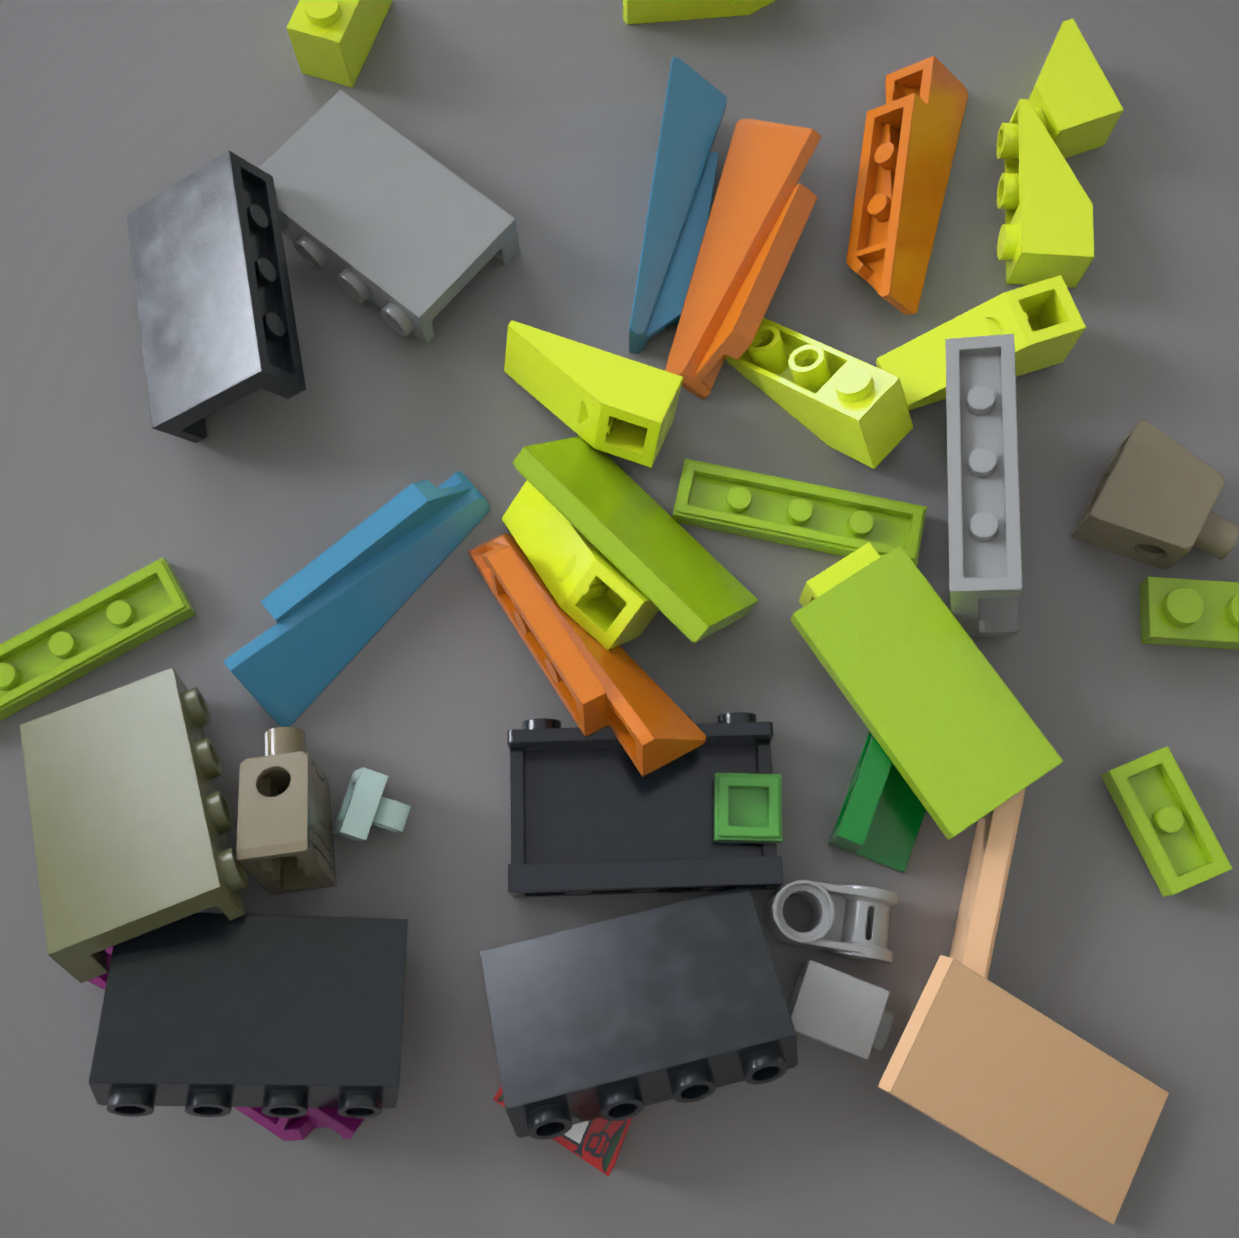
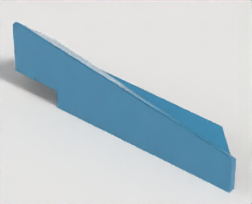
[629,57,727,354]
[223,471,490,727]

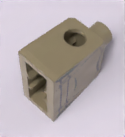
[236,726,337,895]

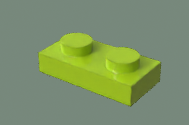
[1139,576,1239,650]
[1101,746,1233,897]

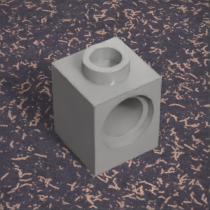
[787,960,894,1060]

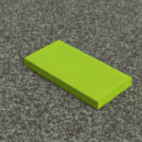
[512,436,759,643]
[790,545,1064,840]

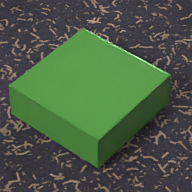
[714,773,783,844]

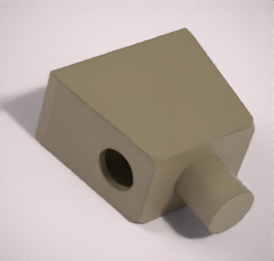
[1071,419,1239,569]

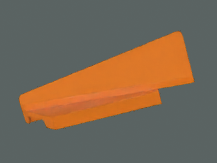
[846,56,968,315]
[665,118,821,400]
[468,533,706,777]

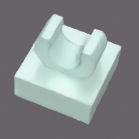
[331,767,411,842]

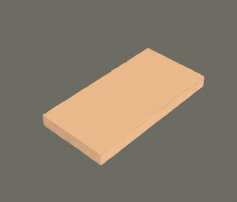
[878,955,1169,1225]

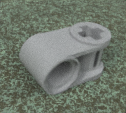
[763,880,899,963]

